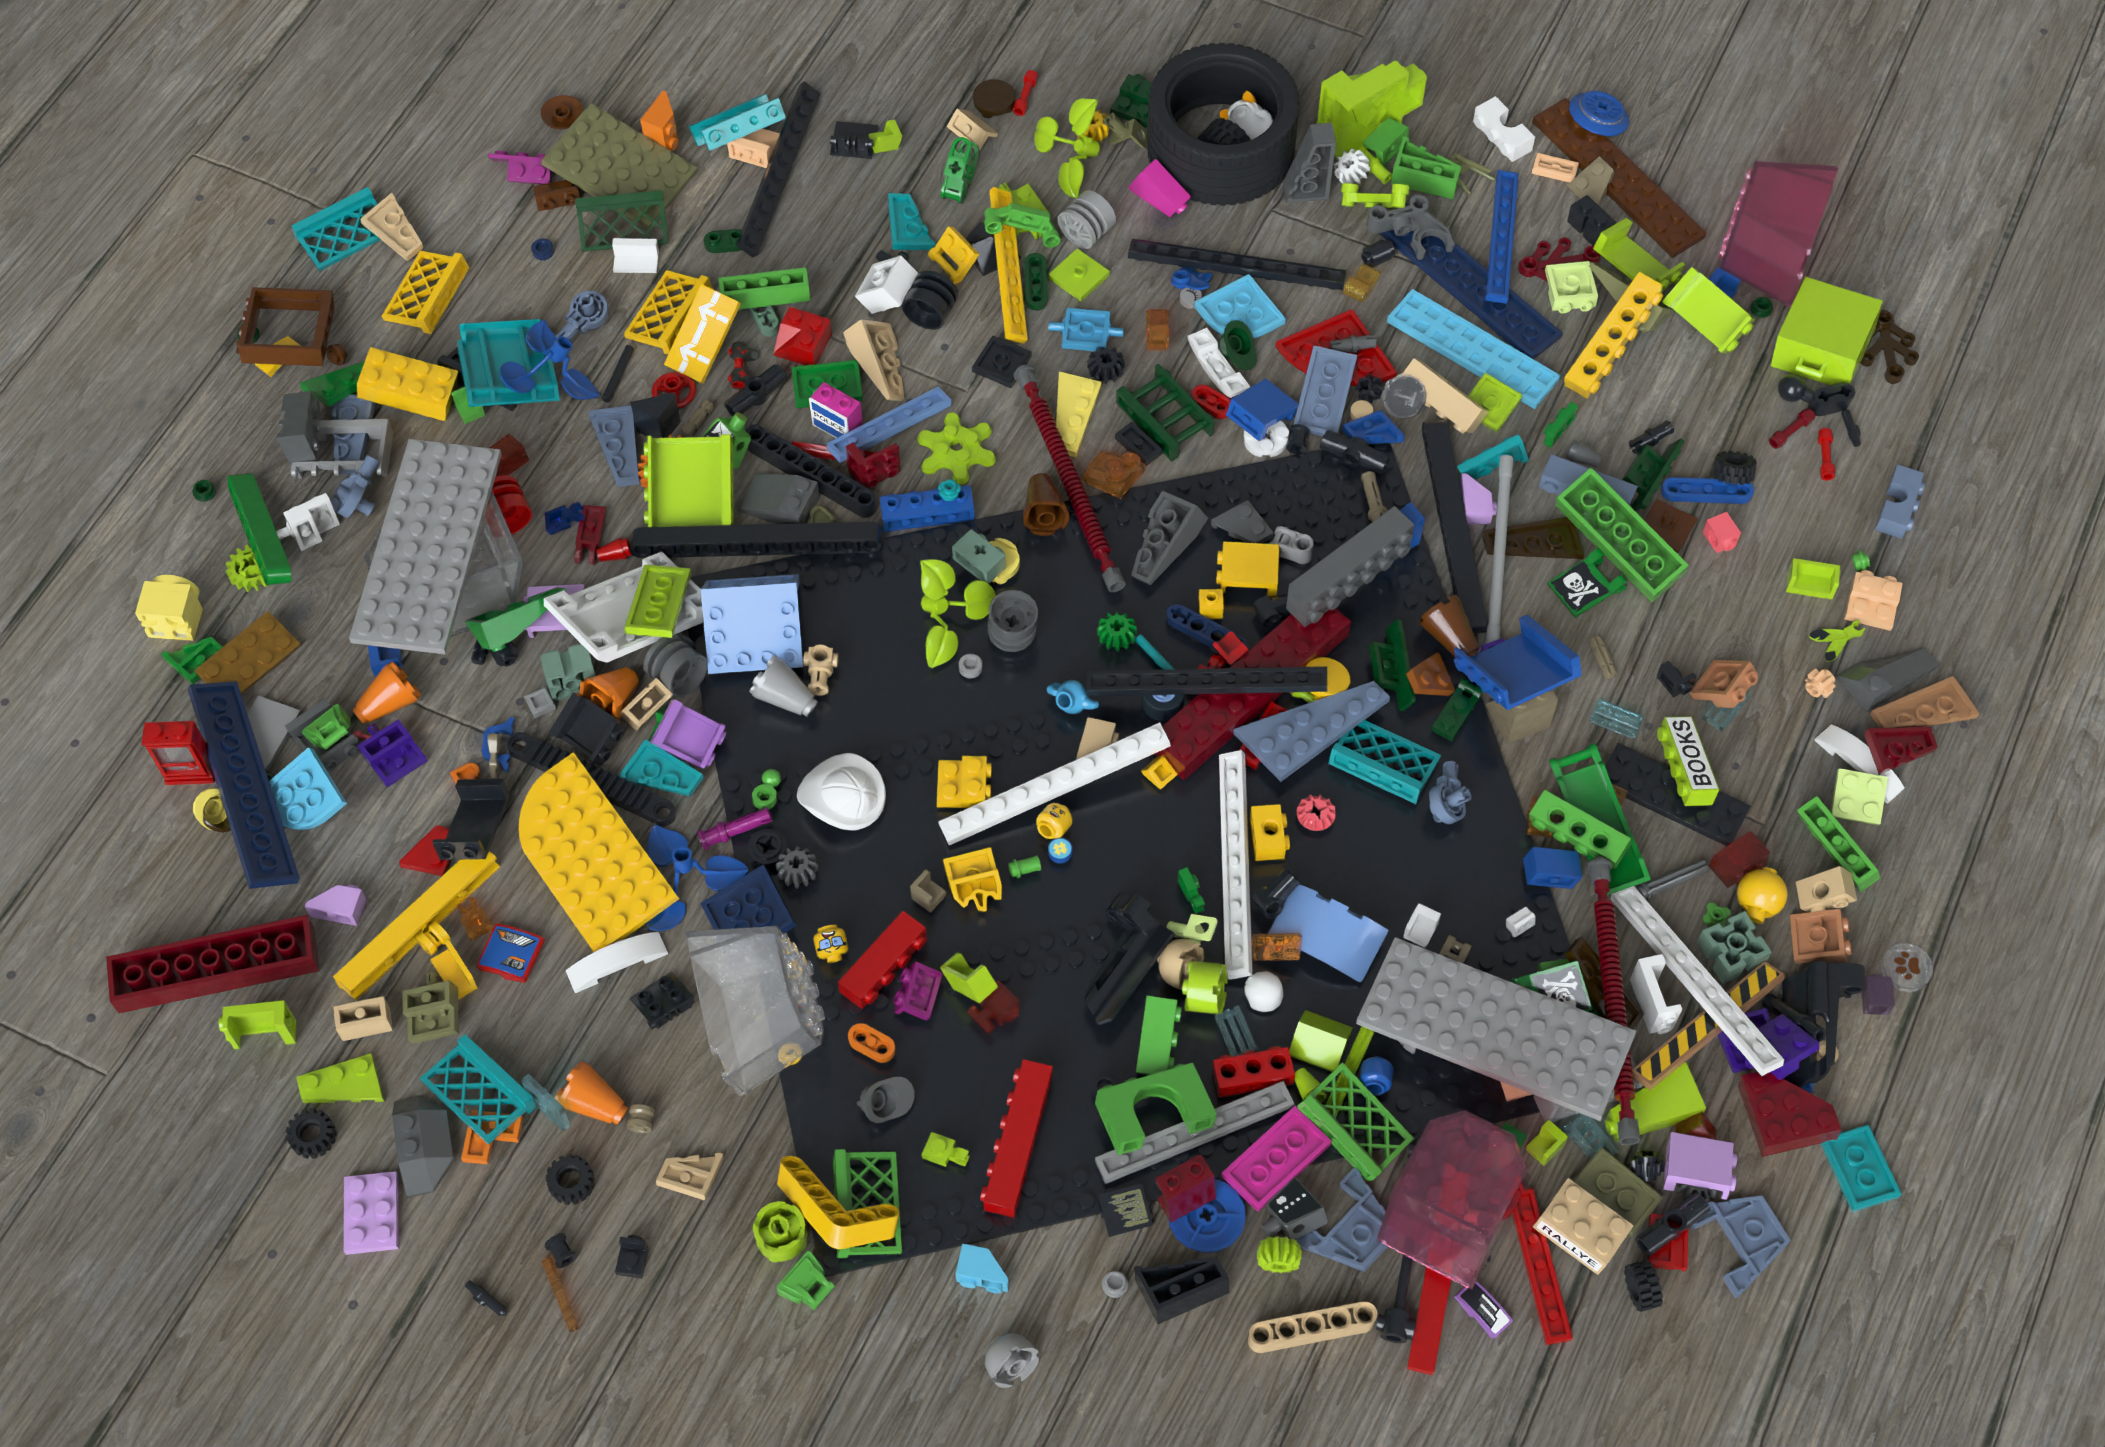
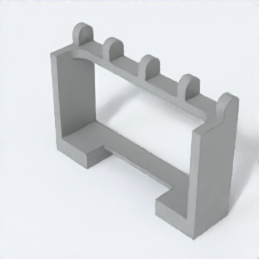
[291,419,394,478]

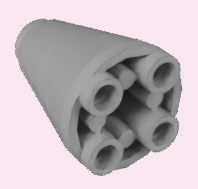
[749,654,818,717]

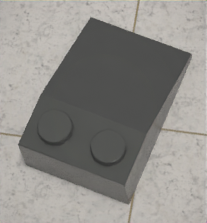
[738,474,820,524]

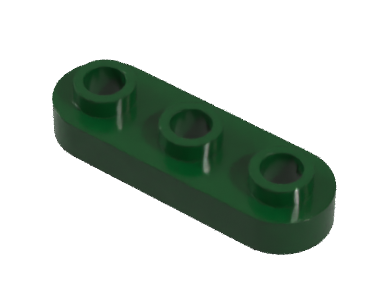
[1024,253,1048,311]

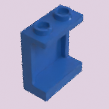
[1226,379,1299,441]

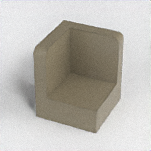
[910,870,946,913]

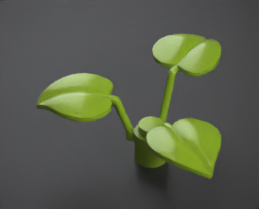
[1034,98,1100,198]
[920,559,996,668]

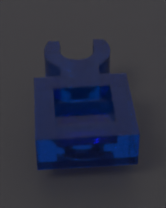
[544,502,585,535]

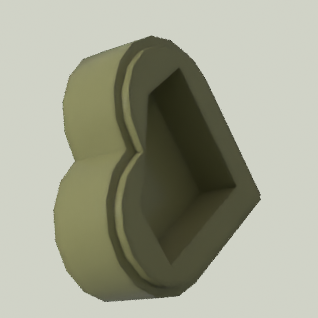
[809,505,837,523]

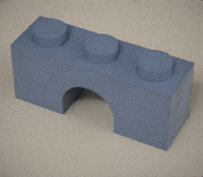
[1875,464,1925,539]

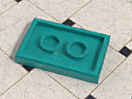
[1821,1124,1902,1212]

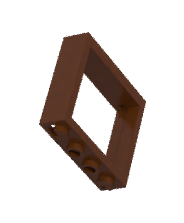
[236,287,335,366]

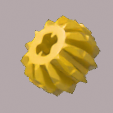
[1077,109,1110,143]

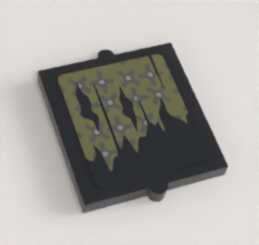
[1098,1183,1153,1237]

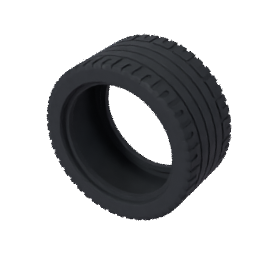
[1147,43,1300,206]

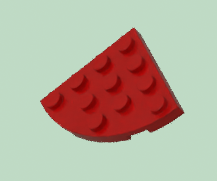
[1275,309,1397,386]

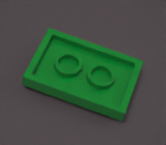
[791,360,863,409]

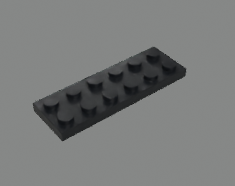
[1605,743,1751,848]

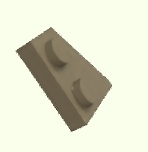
[1567,156,1615,205]

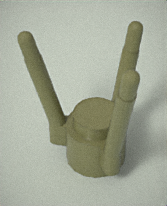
[1449,153,1495,195]

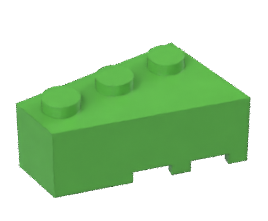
[1136,996,1182,1075]

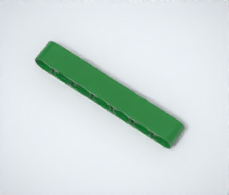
[227,473,292,585]

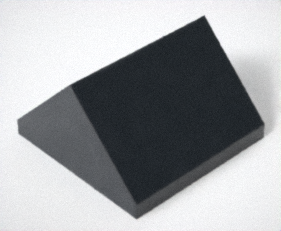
[630,392,681,438]

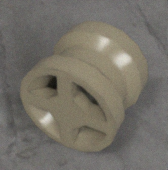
[626,1104,655,1133]

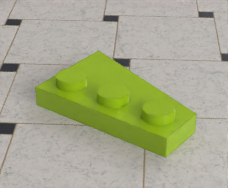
[296,1053,384,1103]

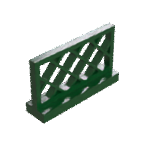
[575,191,669,252]

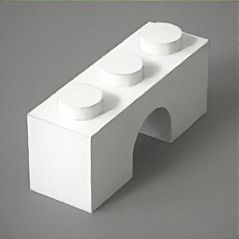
[1473,96,1535,162]

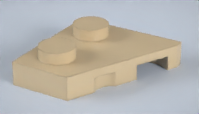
[656,1153,724,1200]

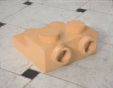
[1844,570,1903,631]

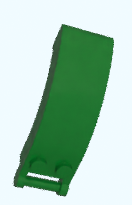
[1549,743,1651,895]

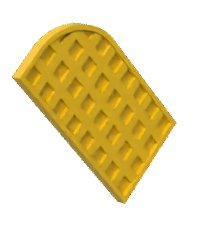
[519,752,679,952]

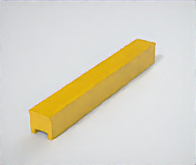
[333,851,500,1001]

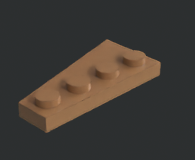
[1870,676,1980,728]

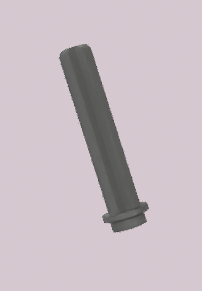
[1636,859,1709,901]

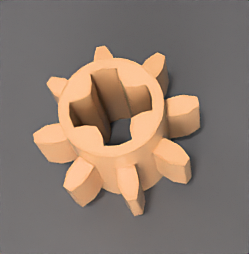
[1805,668,1836,698]

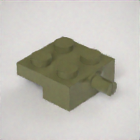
[403,972,459,1044]

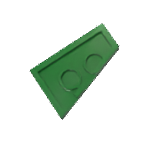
[299,361,365,407]

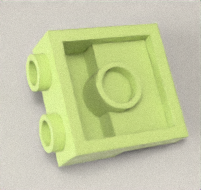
[1545,261,1598,313]

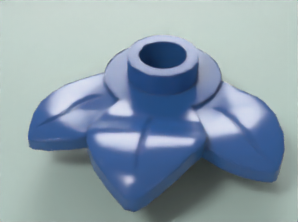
[1171,267,1212,290]

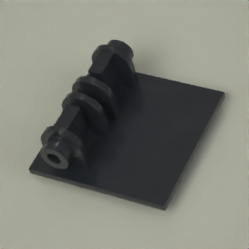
[830,121,878,159]
[629,971,695,1030]

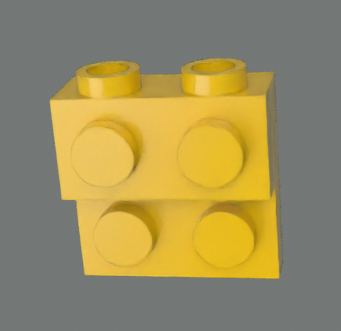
[937,756,992,808]

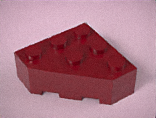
[1738,1072,1841,1157]

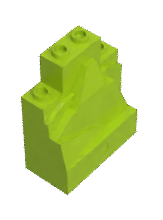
[1317,60,1427,162]

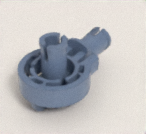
[554,291,609,340]
[331,455,380,518]
[1429,761,1471,824]

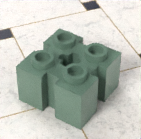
[540,644,595,702]
[1697,911,1772,984]

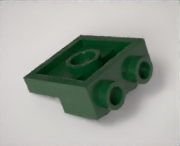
[1110,74,1152,128]

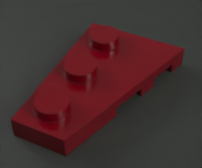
[1864,727,1938,775]

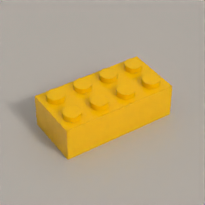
[357,347,458,421]

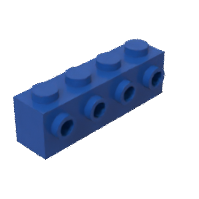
[880,486,975,532]

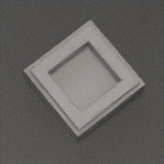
[524,687,556,719]

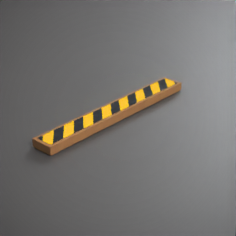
[1632,961,1785,1090]

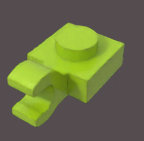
[921,1132,970,1167]

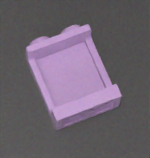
[523,584,585,638]
[1663,1132,1737,1200]

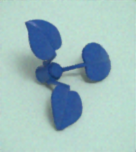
[499,320,600,400]
[647,825,748,931]

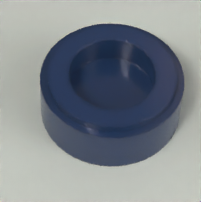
[531,238,554,260]

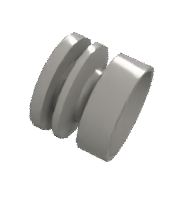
[1058,190,1116,249]

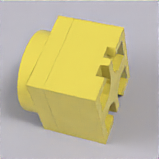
[135,575,203,641]

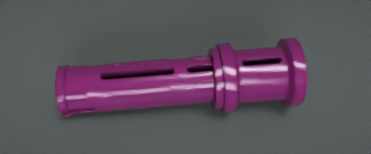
[697,807,773,851]

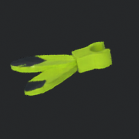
[1809,620,1865,662]

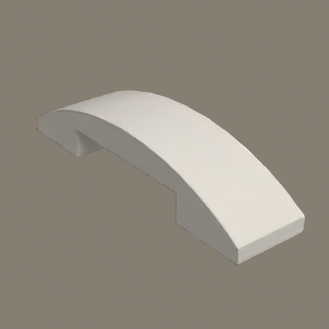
[1188,328,1250,398]
[1814,724,1905,804]
[566,932,668,993]

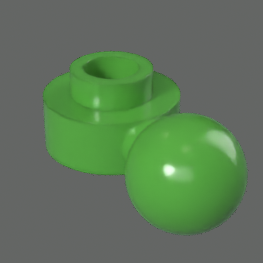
[752,769,781,809]

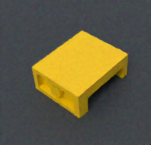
[1216,542,1279,596]

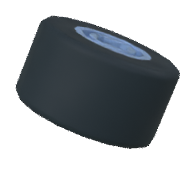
[1141,694,1185,721]

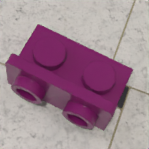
[893,962,943,1020]

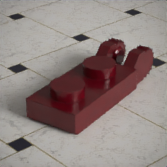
[574,505,607,565]

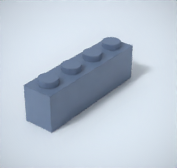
[1539,454,1638,506]

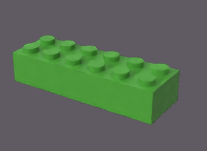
[1556,468,1689,603]

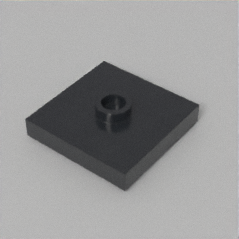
[972,335,1032,388]

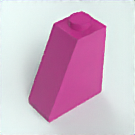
[1128,159,1191,217]

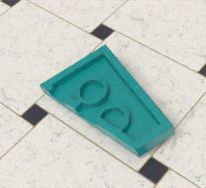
[887,193,936,250]
[618,739,705,797]

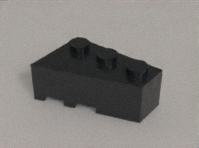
[1134,1257,1230,1324]

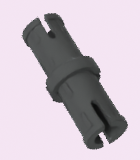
[1330,334,1377,353]

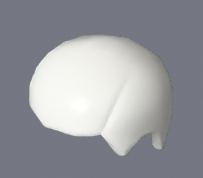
[1244,971,1283,1012]

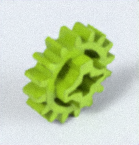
[225,545,268,592]

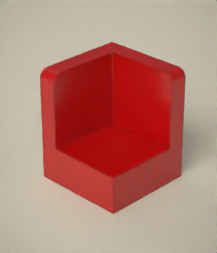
[1212,632,1249,666]

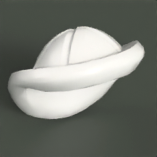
[797,753,886,830]

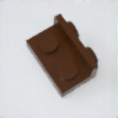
[533,180,580,211]

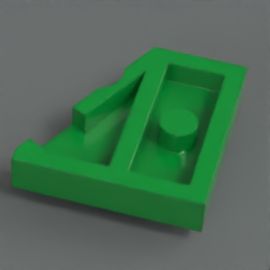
[161,637,222,684]

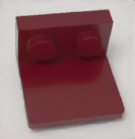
[846,442,901,488]

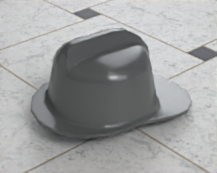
[856,1076,914,1123]

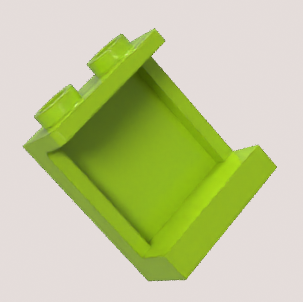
[219,1000,296,1049]

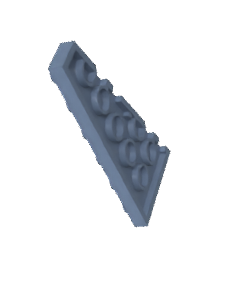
[1234,681,1390,782]

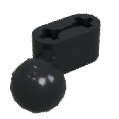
[1778,374,1855,416]

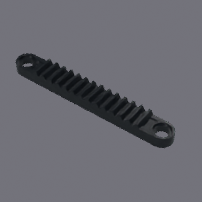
[507,732,676,826]

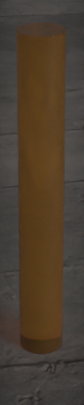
[542,1257,579,1332]

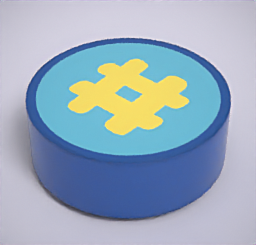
[1048,838,1072,863]

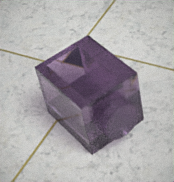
[1861,974,1895,1015]

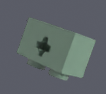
[952,529,1006,584]

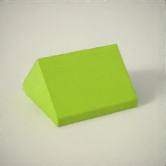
[1289,1010,1353,1072]

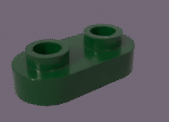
[703,229,742,253]

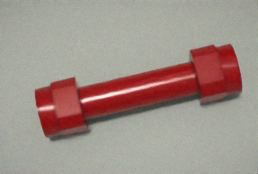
[1013,70,1038,116]
[1817,428,1835,481]

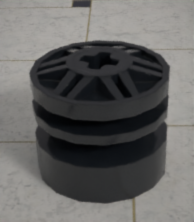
[902,270,959,330]

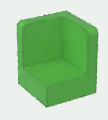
[451,387,485,424]

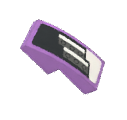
[1454,1279,1513,1338]

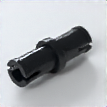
[1629,420,1674,454]

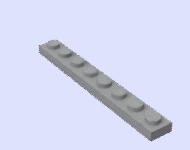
[1095,1081,1294,1184]

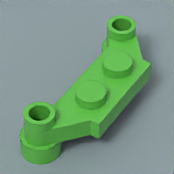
[984,203,1060,248]

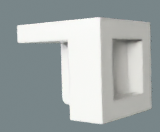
[1403,903,1441,947]

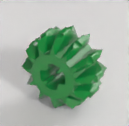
[1097,611,1137,652]

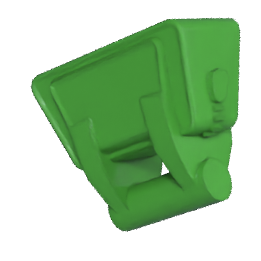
[302,704,351,750]
[777,1251,835,1310]

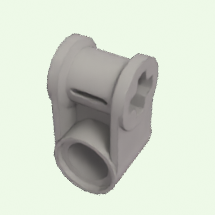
[1269,526,1313,564]

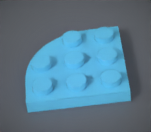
[1194,274,1286,338]
[269,747,347,830]

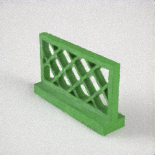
[1296,1062,1414,1182]
[832,1149,902,1258]

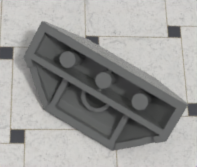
[392,1096,454,1198]

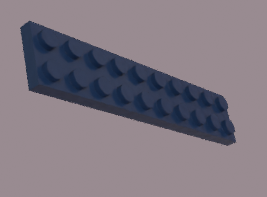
[1379,202,1562,359]
[188,681,300,889]

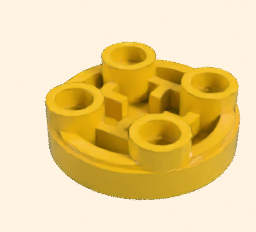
[1306,657,1350,700]

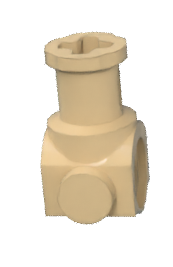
[804,644,838,696]

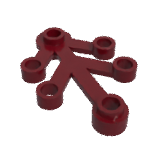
[1518,237,1601,282]

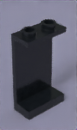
[432,779,510,860]

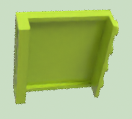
[644,434,734,527]

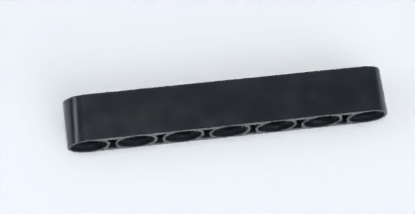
[745,425,876,518]

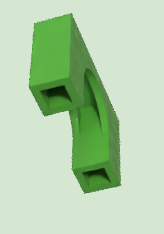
[1095,1063,1217,1155]

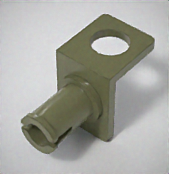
[1104,113,1147,149]

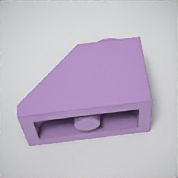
[1460,474,1497,525]
[305,884,366,926]

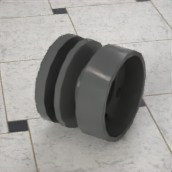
[987,590,1038,652]
[644,635,708,697]

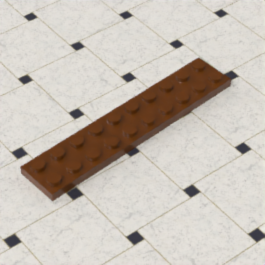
[1532,98,1706,258]

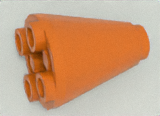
[352,662,422,724]
[553,1061,629,1125]

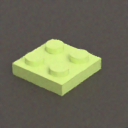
[1830,768,1888,826]

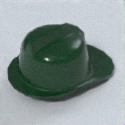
[1219,320,1257,371]

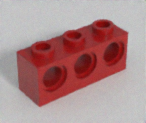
[1212,1046,1295,1098]

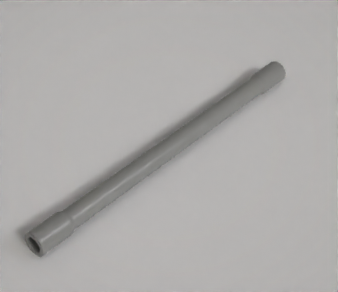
[1485,455,1514,644]

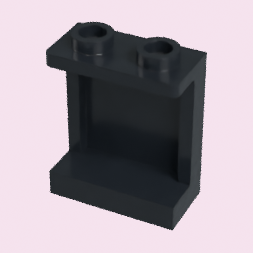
[549,692,627,765]

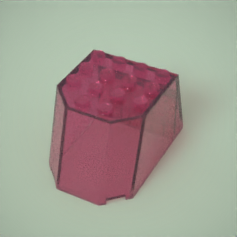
[1718,161,1839,307]
[1377,1110,1530,1290]

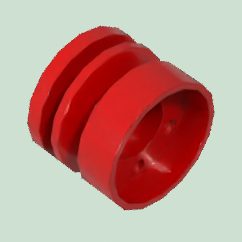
[483,475,532,536]

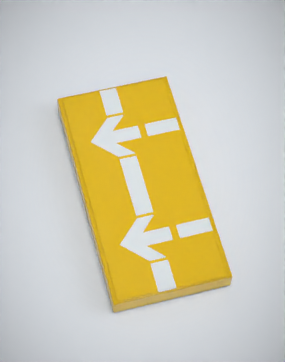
[664,284,741,384]

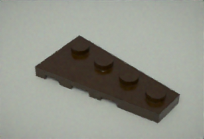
[1481,517,1584,559]
[1565,937,1644,1030]

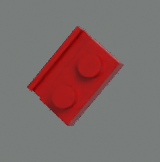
[1647,1213,1688,1272]

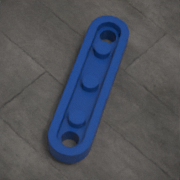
[1661,477,1754,504]

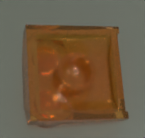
[1082,450,1145,499]

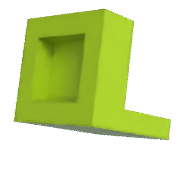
[868,120,902,153]
[1526,1120,1568,1166]

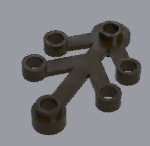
[1860,310,1919,384]

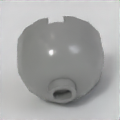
[985,1333,1039,1388]

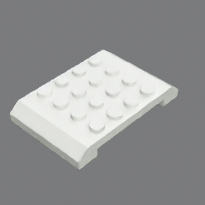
[544,552,704,663]

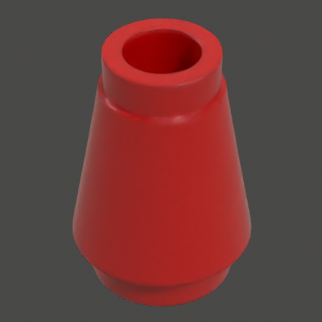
[596,537,632,562]

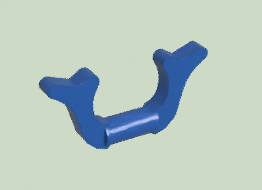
[481,717,515,772]

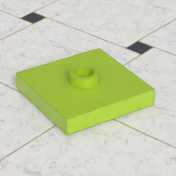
[1048,248,1110,302]
[1468,372,1523,433]

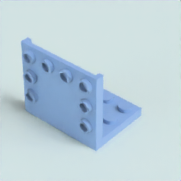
[701,574,803,674]

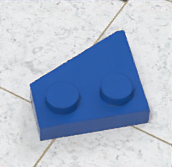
[1342,410,1404,444]

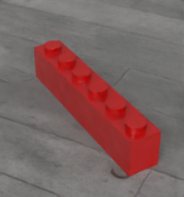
[980,1059,1053,1218]

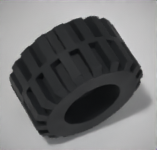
[1197,118,1251,145]

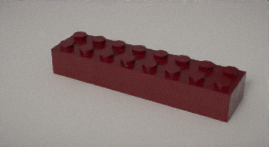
[106,915,319,1014]

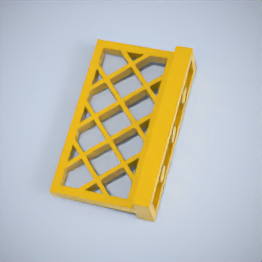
[381,251,469,334]
[623,270,713,354]

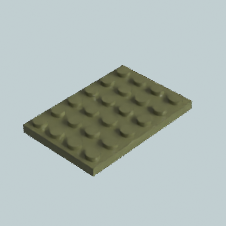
[542,103,697,229]

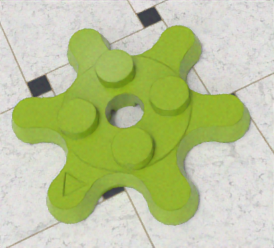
[917,412,996,485]

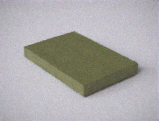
[1573,1147,1664,1238]

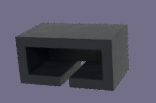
[1567,195,1616,246]

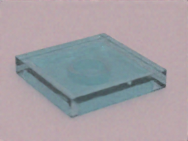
[522,1073,571,1131]

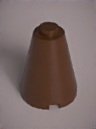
[1023,473,1069,536]
[1418,595,1479,658]

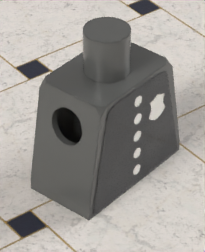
[1261,1177,1328,1240]

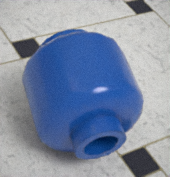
[1359,1056,1394,1096]

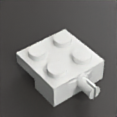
[276,493,340,551]

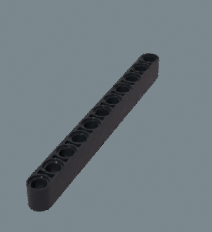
[1422,420,1487,634]
[630,522,882,558]

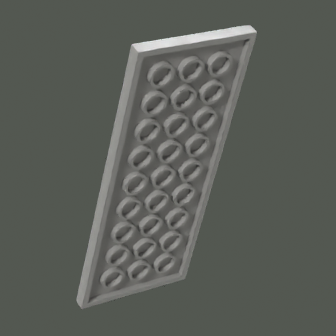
[349,439,502,655]
[1356,937,1636,1121]

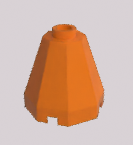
[579,667,639,718]

